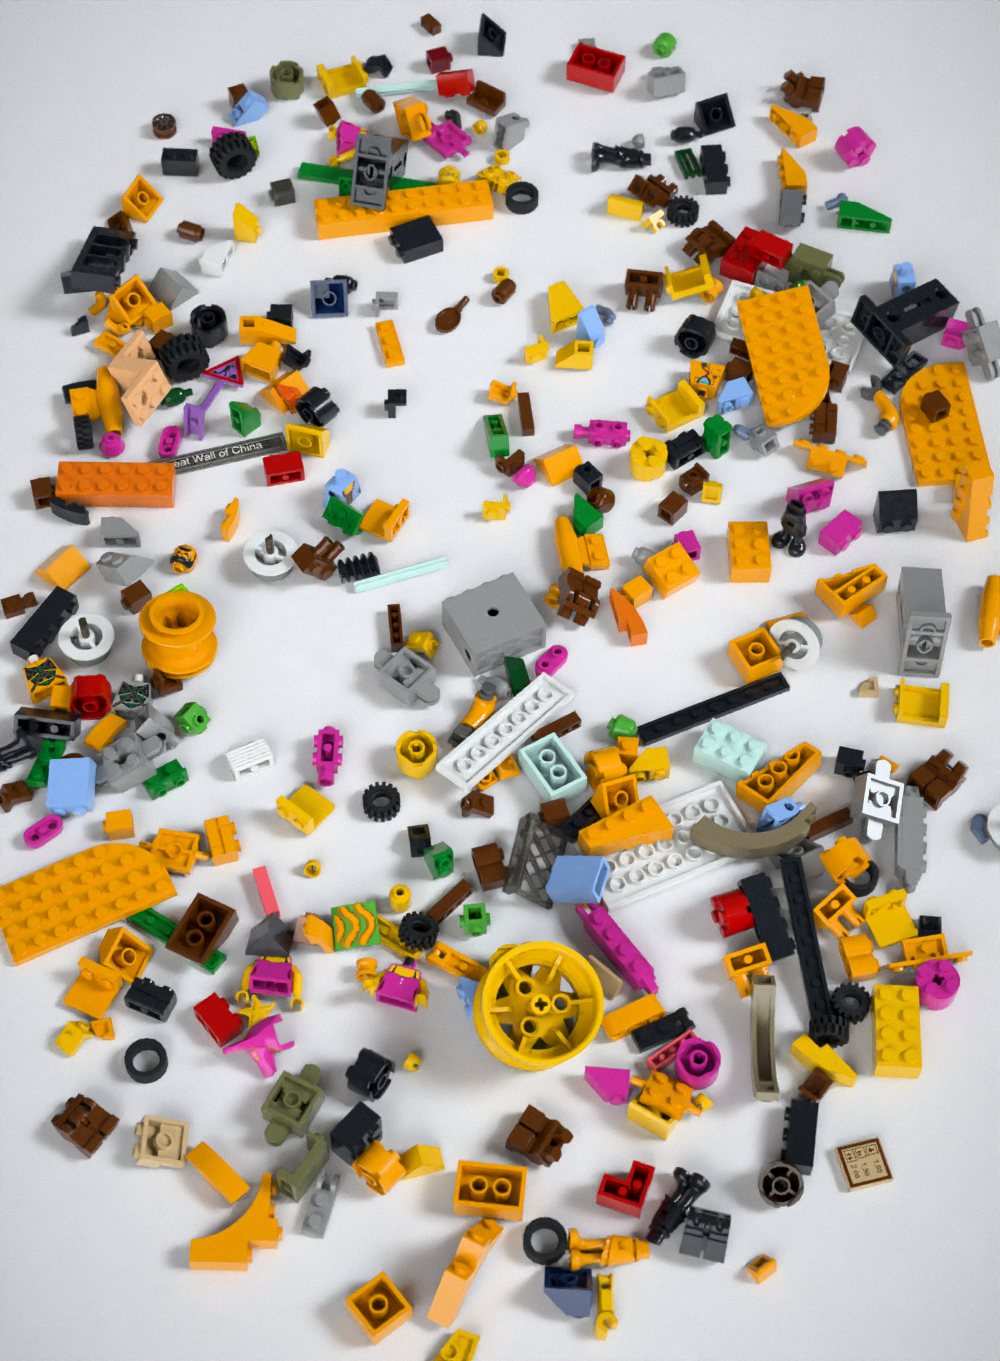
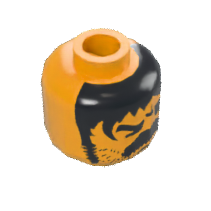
[170,544,198,574]

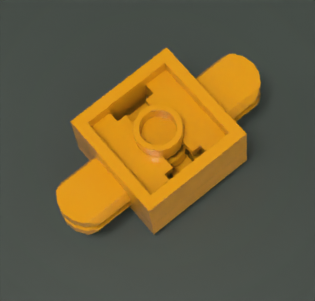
[393,96,432,141]

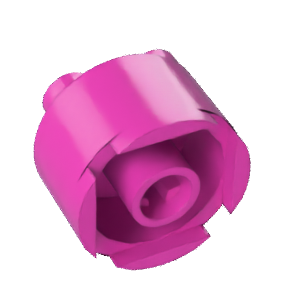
[834,126,876,168]
[912,959,960,1011]
[674,1037,721,1090]

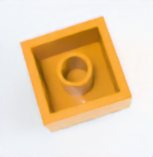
[642,542,701,600]
[727,627,783,684]
[345,1271,413,1346]

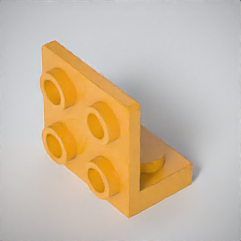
[359,499,410,542]
[63,956,123,1020]

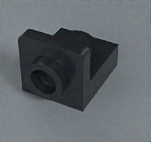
[407,824,431,858]

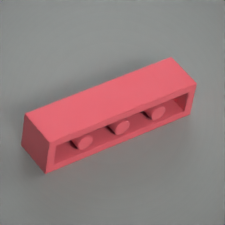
[252,866,280,917]
[646,1029,697,1072]

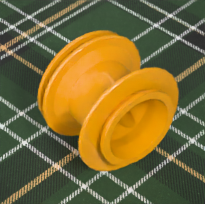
[138,591,218,679]

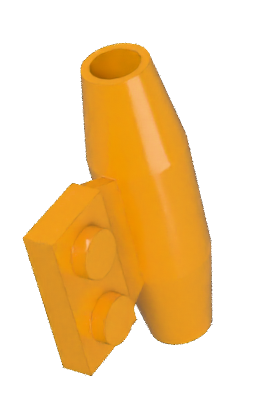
[69,366,123,436]
[554,516,610,573]
[977,575,1000,648]

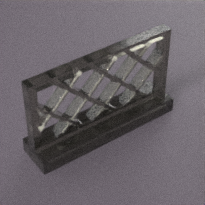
[502,812,567,910]

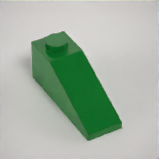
[837,200,892,234]
[483,414,510,458]

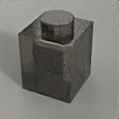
[268,178,296,207]

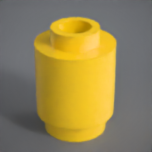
[389,884,411,913]

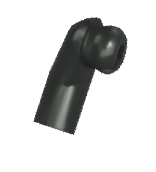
[445,109,462,129]

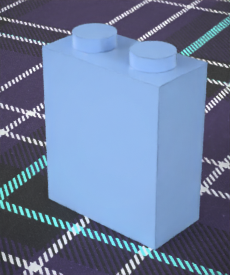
[46,757,97,816]
[545,855,611,903]

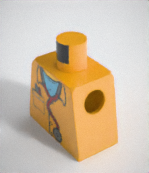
[689,360,725,402]

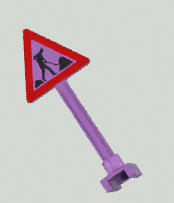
[183,356,244,441]

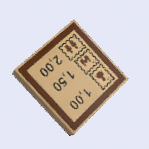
[835,1137,894,1192]

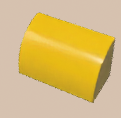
[607,194,646,222]

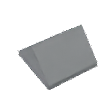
[148,267,199,311]

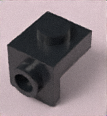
[363,54,393,78]
[280,344,312,371]
[384,389,407,418]

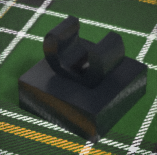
[918,915,942,937]

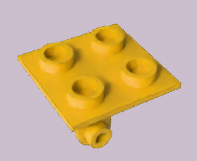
[476,165,522,195]

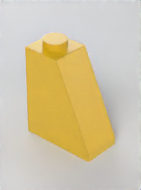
[548,281,584,334]

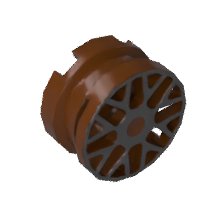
[152,113,177,139]

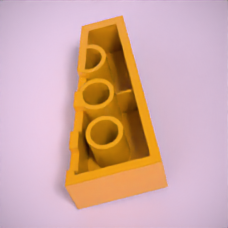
[951,460,994,542]
[736,741,821,814]

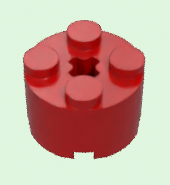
[70,674,112,720]
[710,888,754,938]

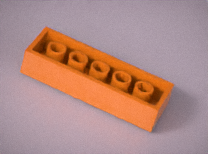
[55,461,177,508]

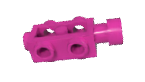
[573,419,631,449]
[312,726,343,787]

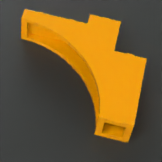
[189,1173,283,1271]
[427,1217,504,1328]

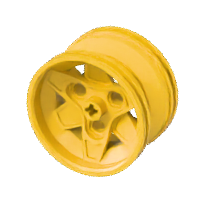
[472,941,604,1071]

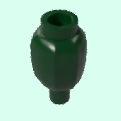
[160,387,193,407]

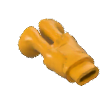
[568,1228,650,1272]

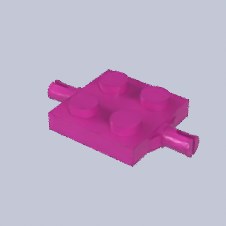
[423,120,472,159]

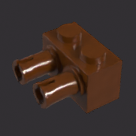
[624,269,664,312]
[291,536,345,581]

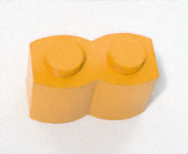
[838,933,880,983]

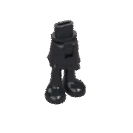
[591,142,651,172]
[771,499,807,558]
[0,726,38,772]
[645,1167,711,1246]

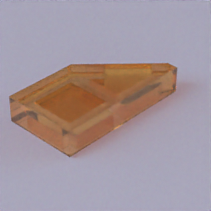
[273,383,302,414]

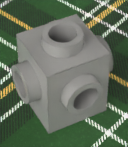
[748,423,780,457]

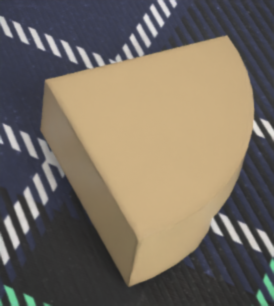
[858,677,879,698]

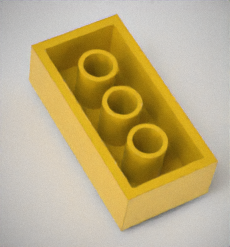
[871,984,922,1079]

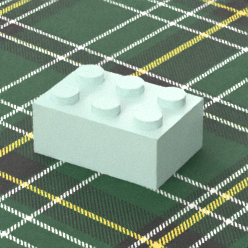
[692,718,768,782]
[518,732,587,802]

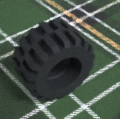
[209,132,257,180]
[159,333,210,382]

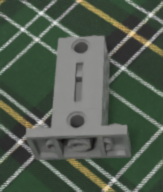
[896,566,952,678]

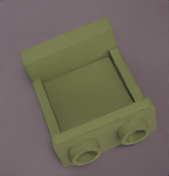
[276,1131,329,1203]

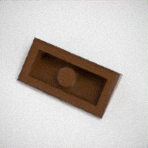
[107,210,133,232]

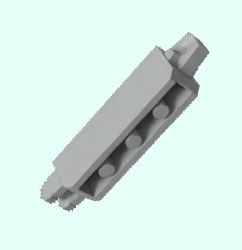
[894,785,927,894]

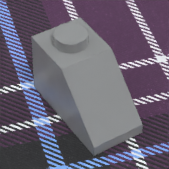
[100,516,141,548]

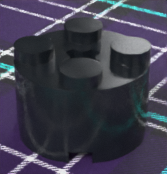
[190,304,228,348]
[674,314,716,359]
[295,386,340,427]
[345,1048,395,1102]

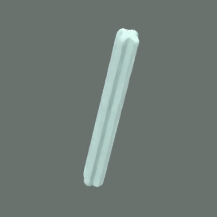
[355,80,438,98]
[353,556,447,593]

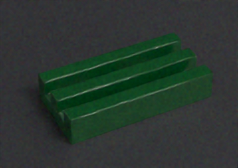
[674,148,702,180]

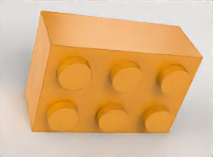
[726,521,772,583]
[453,1160,528,1221]

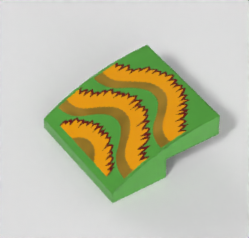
[331,901,380,951]

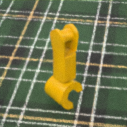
[594,1273,618,1341]

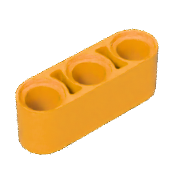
[601,994,666,1042]

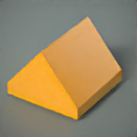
[849,604,877,629]
[746,1254,777,1284]

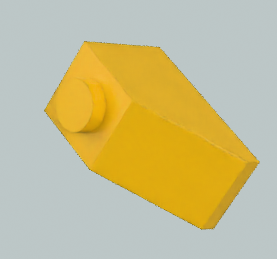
[232,203,262,243]

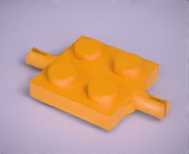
[138,828,211,875]
[630,1069,703,1121]

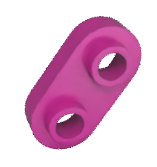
[158,426,182,460]
[535,645,568,677]
[23,814,63,849]

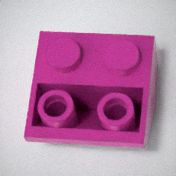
[785,478,835,514]

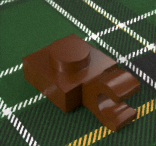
[0,592,38,619]

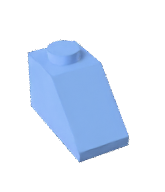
[577,305,605,349]

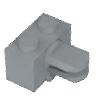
[647,66,686,98]

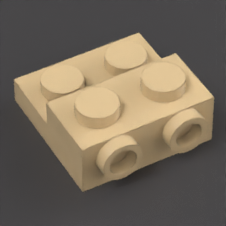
[132,1115,189,1169]

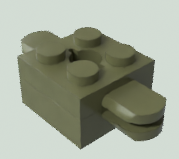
[782,242,845,288]
[261,1064,325,1147]

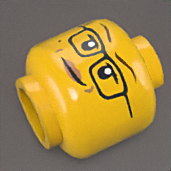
[437,165,461,185]

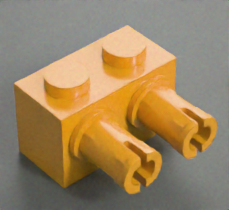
[812,883,866,940]
[721,942,772,999]

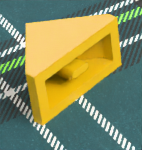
[398,1144,445,1181]

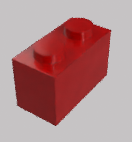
[436,69,476,98]
[750,229,793,270]
[262,451,305,487]
[193,992,243,1048]

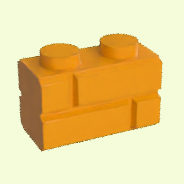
[204,815,242,866]

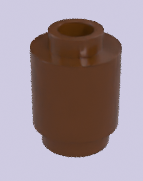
[362,89,386,114]
[177,220,205,242]
[491,278,516,304]

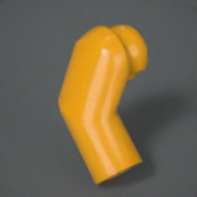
[88,292,107,316]
[103,319,131,336]

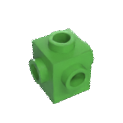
[173,702,211,734]
[459,903,491,937]

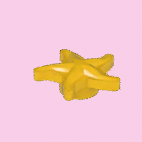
[238,995,275,1030]

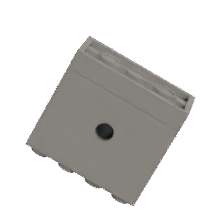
[442,572,547,677]

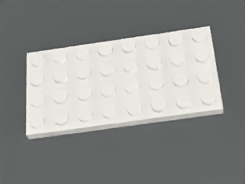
[714,280,865,375]
[571,780,752,912]

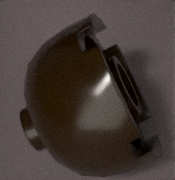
[758,1160,804,1208]

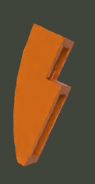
[609,588,648,647]

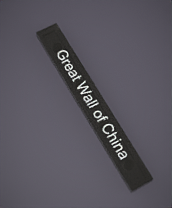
[146,432,288,475]

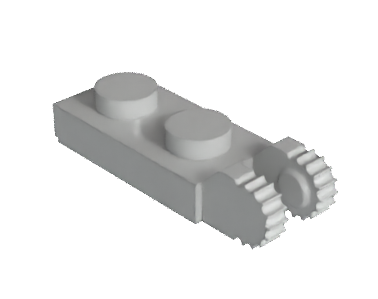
[301,1171,340,1239]

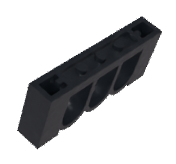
[70,226,138,294]

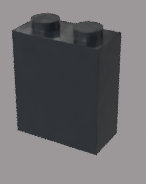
[388,215,443,264]

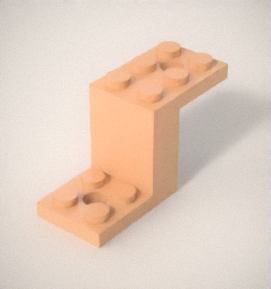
[107,330,171,427]

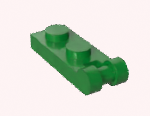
[25,739,66,788]

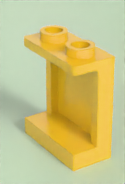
[316,56,368,99]
[663,253,715,301]
[645,379,705,433]
[893,678,950,728]

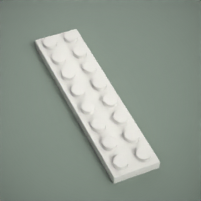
[436,672,575,792]

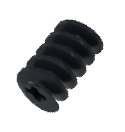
[337,552,380,584]

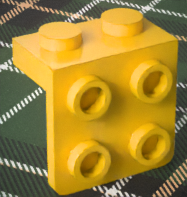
[276,784,335,836]
[861,888,918,948]

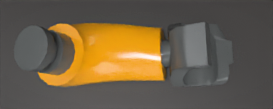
[860,375,900,436]
[447,682,497,748]

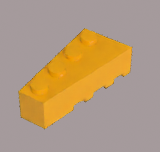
[578,795,674,856]

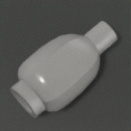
[631,547,657,566]
[478,675,513,699]

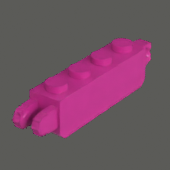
[575,903,659,995]

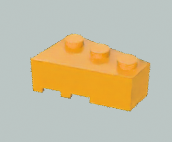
[814,563,888,619]

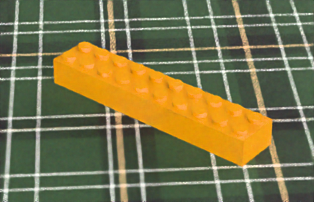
[313,179,493,240]

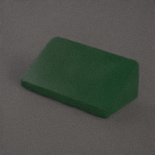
[504,656,531,697]

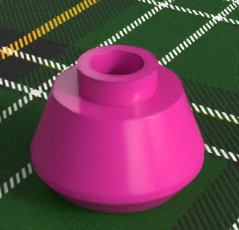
[99,432,125,457]
[512,464,536,488]

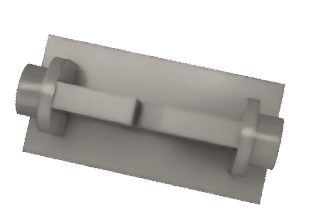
[754,270,792,292]

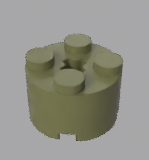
[269,60,305,100]

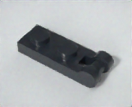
[630,1007,696,1053]

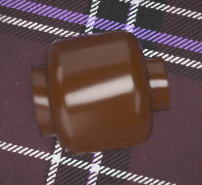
[587,486,615,513]

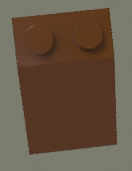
[165,892,239,966]

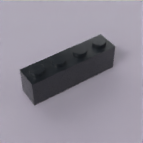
[10,586,79,661]
[737,872,796,963]

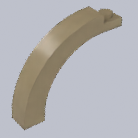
[689,802,817,859]
[750,975,779,1102]

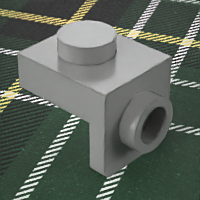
[372,292,398,317]

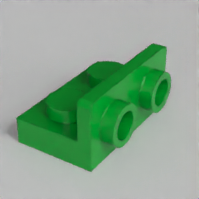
[322,496,365,536]
[142,759,189,800]

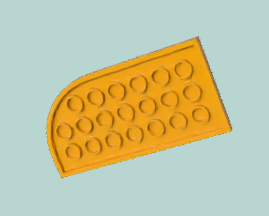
[736,285,830,429]
[899,362,991,487]
[0,843,178,966]

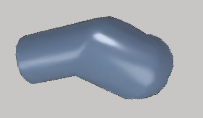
[825,193,848,210]
[595,304,616,325]
[732,424,757,440]
[970,814,990,845]

